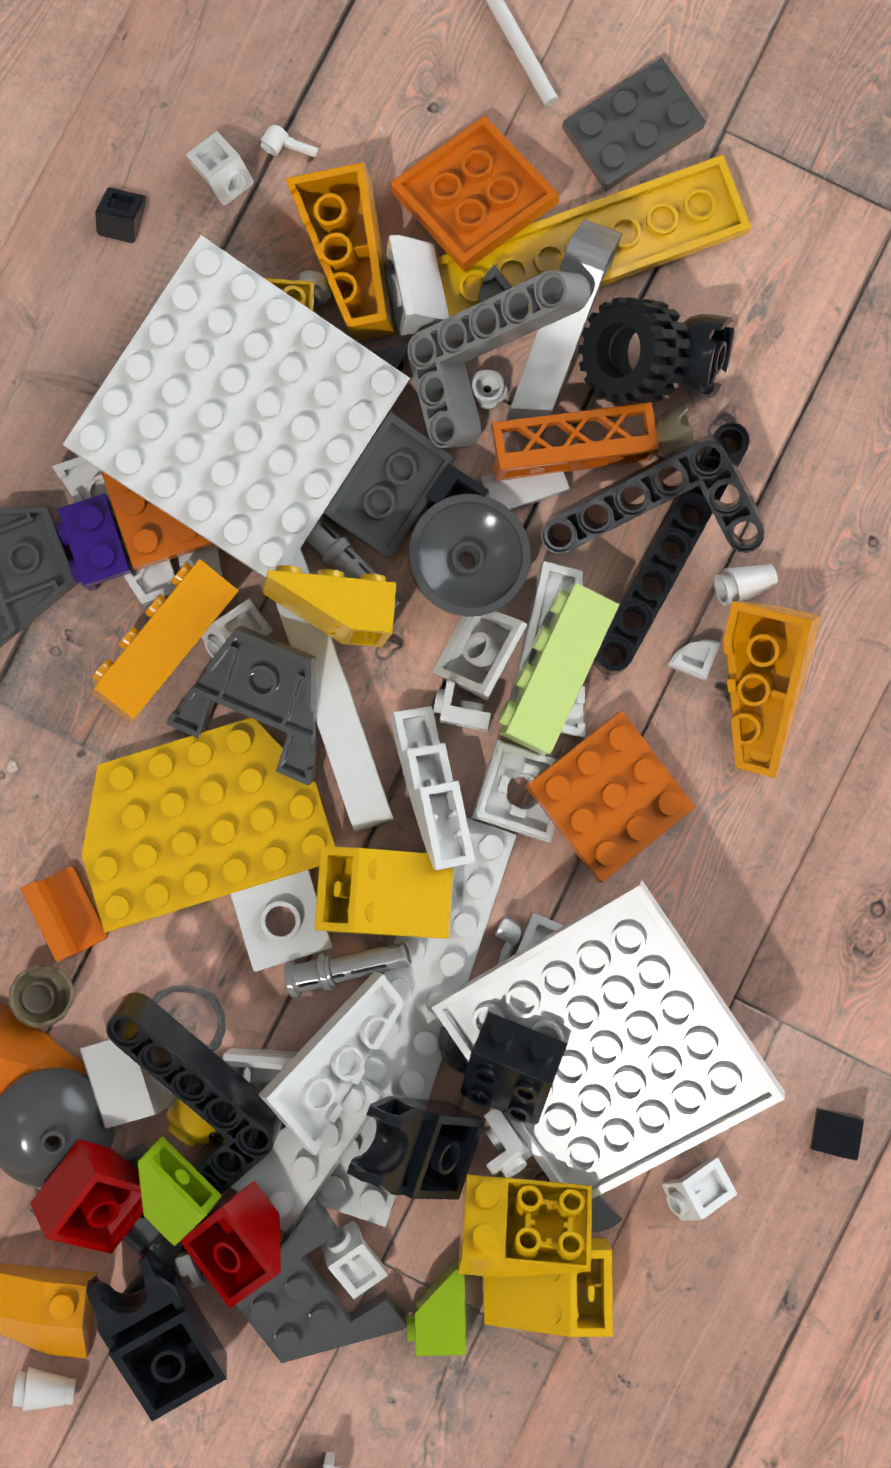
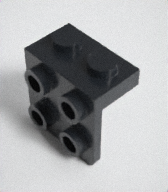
[460,1012,568,1124]

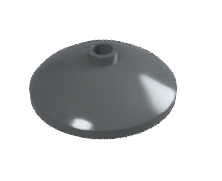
[408,494,531,617]
[0,1068,116,1188]

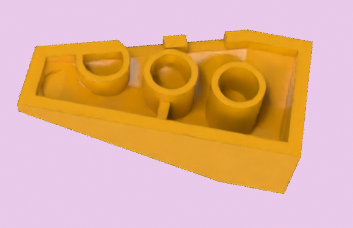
[723,601,821,778]
[0,1263,98,1358]

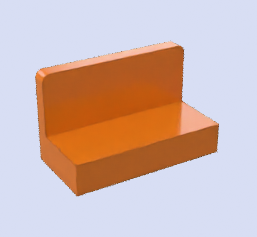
[20,866,108,962]

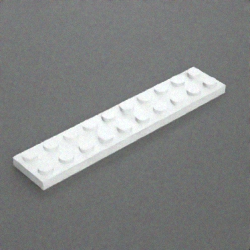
[315,818,517,1227]

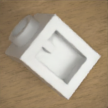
[185,131,254,205]
[201,599,273,658]
[433,680,491,732]
[484,1109,533,1178]
[662,1157,737,1221]
[321,1220,388,1299]

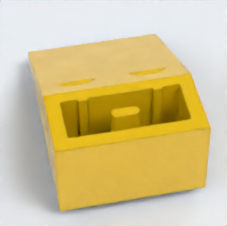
[263,565,396,648]
[314,847,454,939]
[458,1174,592,1278]
[484,1237,613,1337]

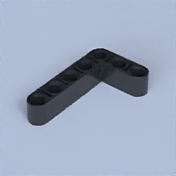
[541,435,765,554]
[106,992,283,1195]

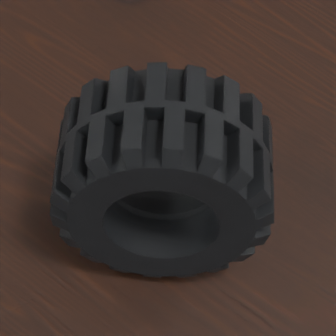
[578,297,690,403]

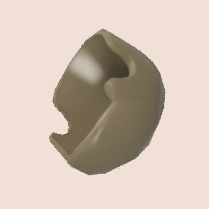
[655,403,700,470]
[9,965,73,1028]

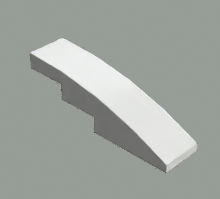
[390,706,475,871]

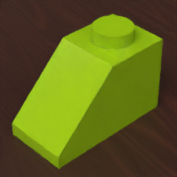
[138,1136,222,1246]
[407,1258,466,1356]

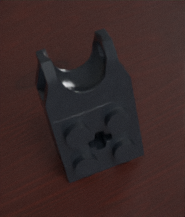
[347,1096,486,1200]
[86,1247,227,1421]

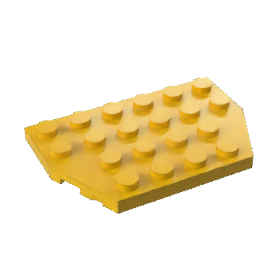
[82,718,336,933]

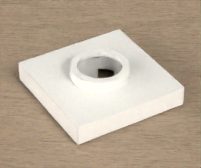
[471,740,557,843]
[230,869,333,972]

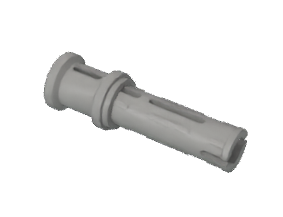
[306,515,404,612]
[284,941,412,998]

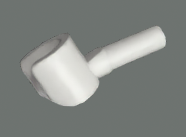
[261,125,319,158]
[495,916,522,964]

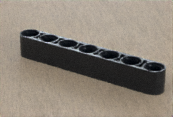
[594,422,750,676]

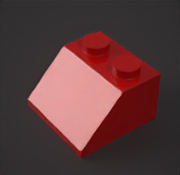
[30,1139,143,1254]
[180,1180,281,1308]

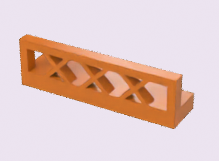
[491,402,660,481]

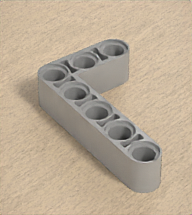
[506,219,622,439]
[407,270,590,448]

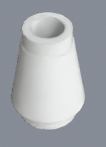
[714,563,778,606]
[12,1367,76,1412]

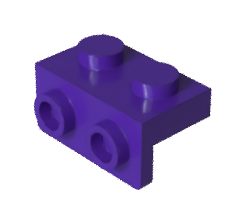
[56,493,132,591]

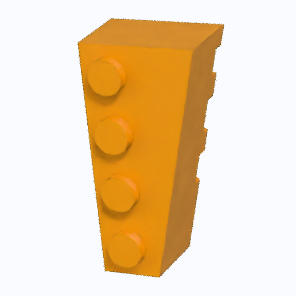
[284,162,395,342]
[91,559,239,723]

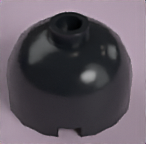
[676,314,734,398]

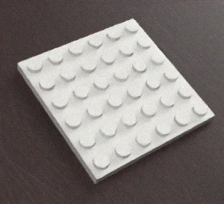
[63,235,410,578]
[431,880,785,1199]

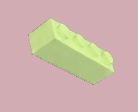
[498,582,619,755]

